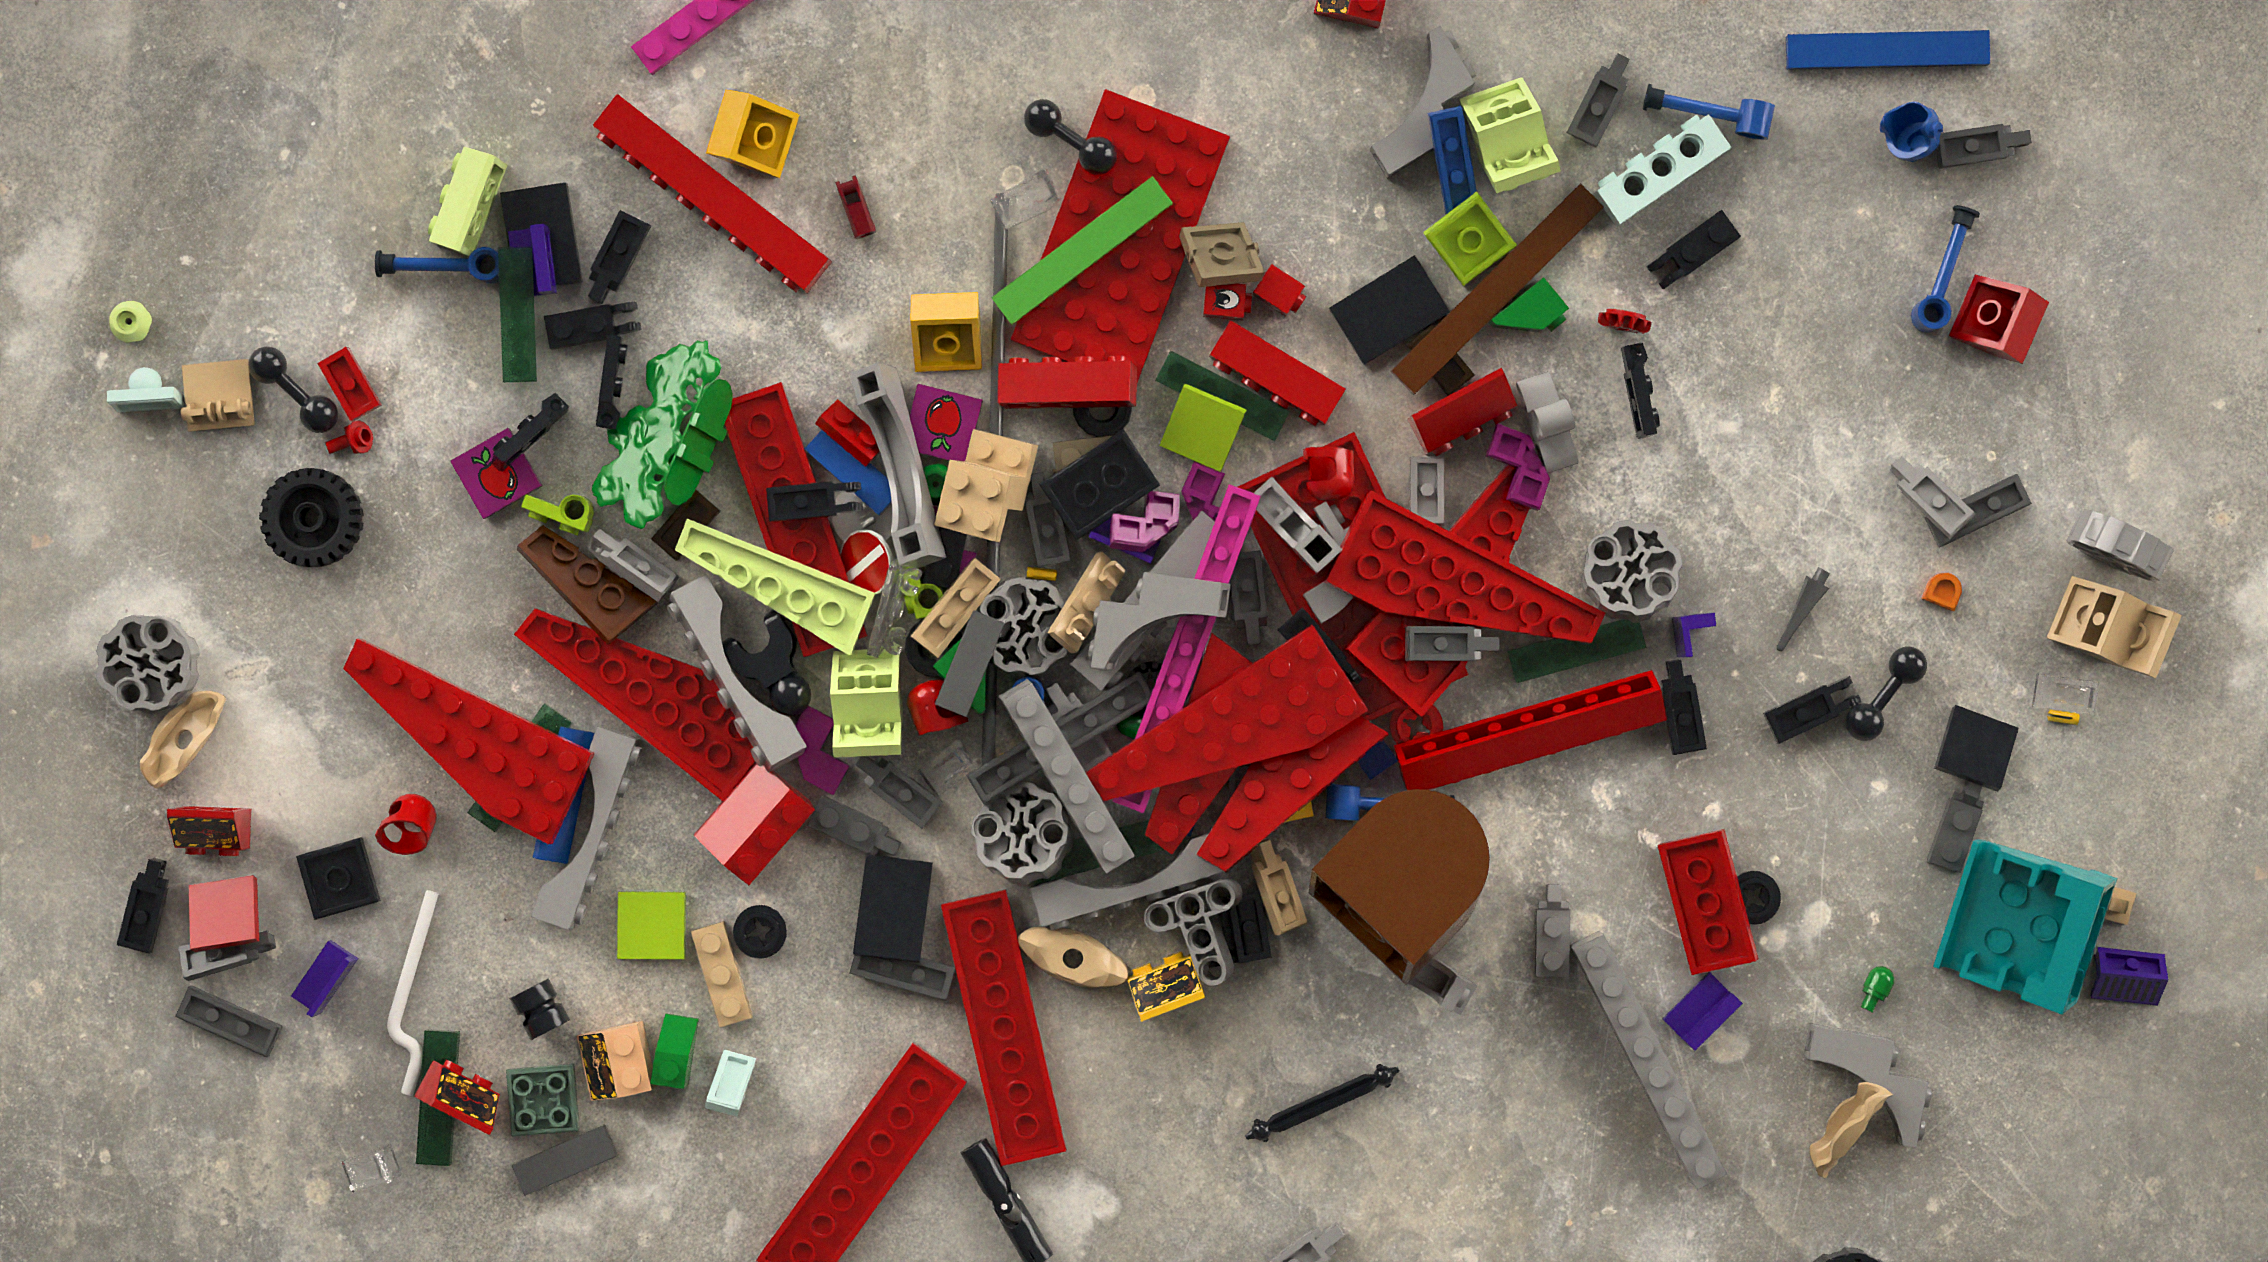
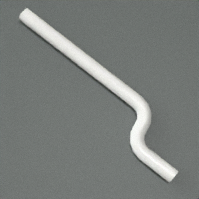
[387,890,439,1096]

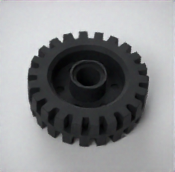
[259,468,364,567]

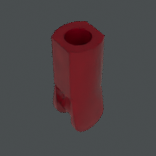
[835,175,876,239]

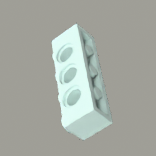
[1593,114,1732,227]

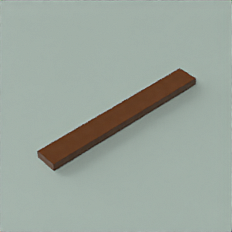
[1390,183,1604,395]

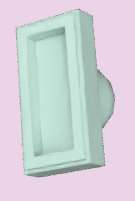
[107,367,183,412]
[705,1050,756,1117]

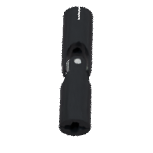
[960,1138,1053,1262]

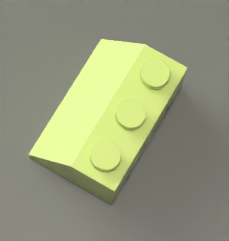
[428,147,507,257]

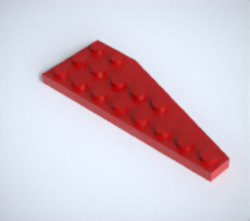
[1345,464,1530,717]
[1323,490,1606,644]
[514,608,764,801]
[1085,624,1368,801]
[343,638,595,845]

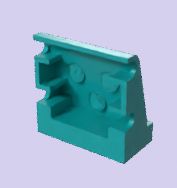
[1933,839,2118,1015]

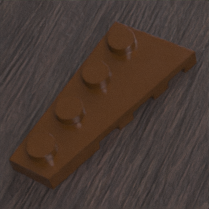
[517,525,658,645]

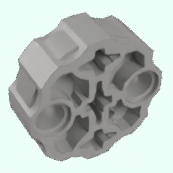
[2066,509,2174,582]
[1581,520,1683,623]
[976,577,1068,675]
[95,615,200,711]
[971,782,1074,885]

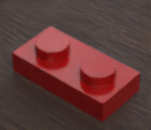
[317,347,382,422]
[815,399,881,467]

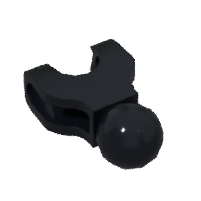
[722,610,811,716]

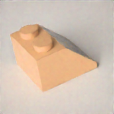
[577,1021,657,1101]

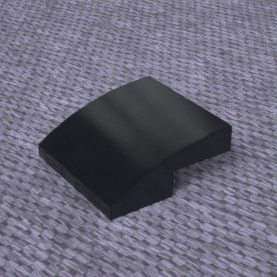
[1191,891,1272,968]

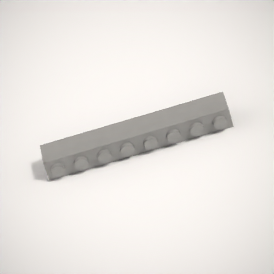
[1570,931,1728,1190]

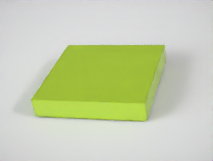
[1423,191,1517,287]
[1159,384,1247,472]
[617,891,686,959]

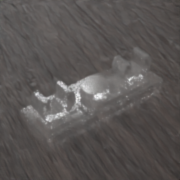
[867,556,923,658]

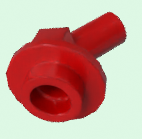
[325,420,373,454]

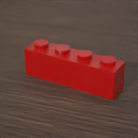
[1209,320,1346,427]
[997,356,1137,409]

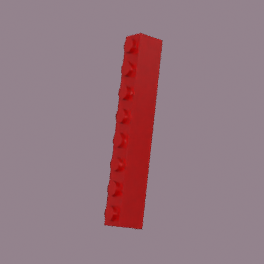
[593,94,832,294]
[1394,670,1667,791]

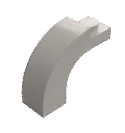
[1254,477,1342,573]
[1303,501,1353,623]
[1385,957,1477,1015]

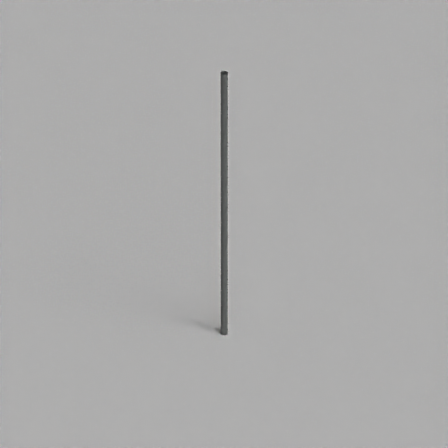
[982,193,1009,766]

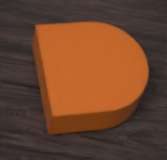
[1921,573,1962,611]

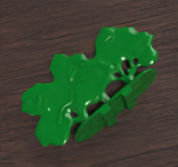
[592,340,733,529]

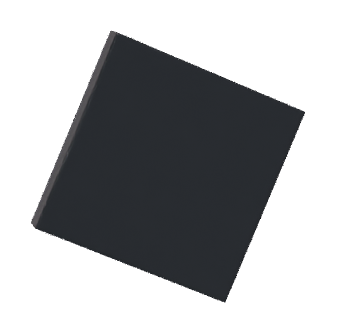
[1934,705,2019,792]
[296,837,381,920]

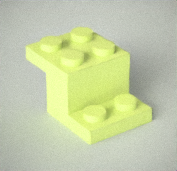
[1459,77,1561,193]
[830,648,903,758]

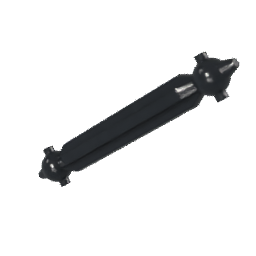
[1245,1064,1400,1142]

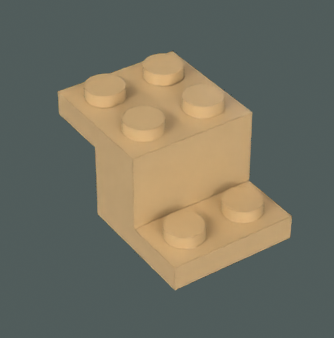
[934,429,1038,542]
[2047,576,2182,678]

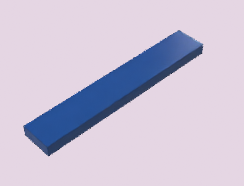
[1786,30,1990,70]

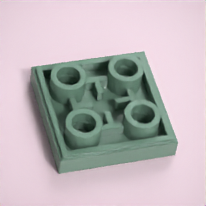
[506,1063,580,1137]

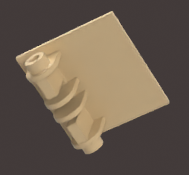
[181,359,255,432]

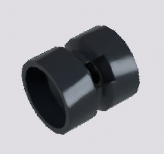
[509,978,570,1040]

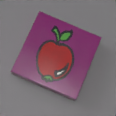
[909,384,983,461]
[450,428,543,519]

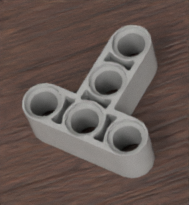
[1516,371,1579,473]
[1144,878,1243,986]

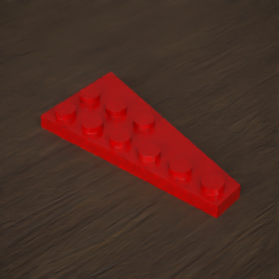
[1197,716,1389,873]

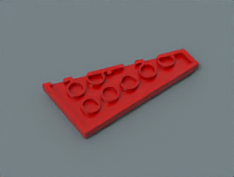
[1145,632,1253,855]

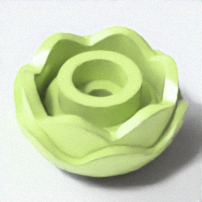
[109,301,152,343]

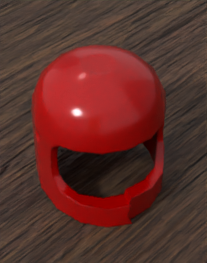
[1303,447,1355,501]
[907,679,969,736]
[375,794,437,855]

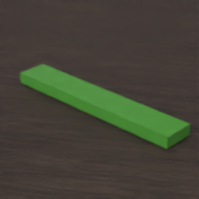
[991,176,1173,325]

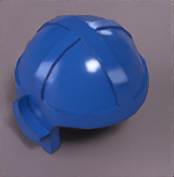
[1880,101,1943,162]

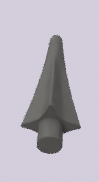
[1777,567,1830,651]

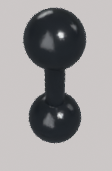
[1024,99,1117,175]
[248,346,338,433]
[1845,646,1927,741]

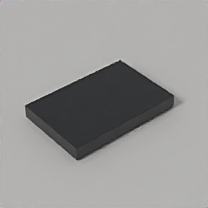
[500,182,583,287]
[1329,255,1450,365]
[1039,429,1160,541]
[853,854,933,963]

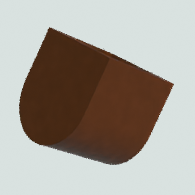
[1308,789,1490,985]

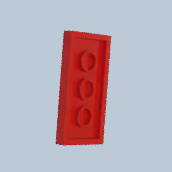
[1657,829,1759,975]

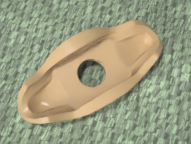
[140,691,226,789]
[1018,927,1128,988]
[1809,1082,1893,1178]

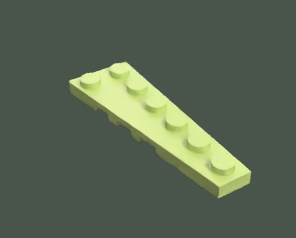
[675,519,876,655]

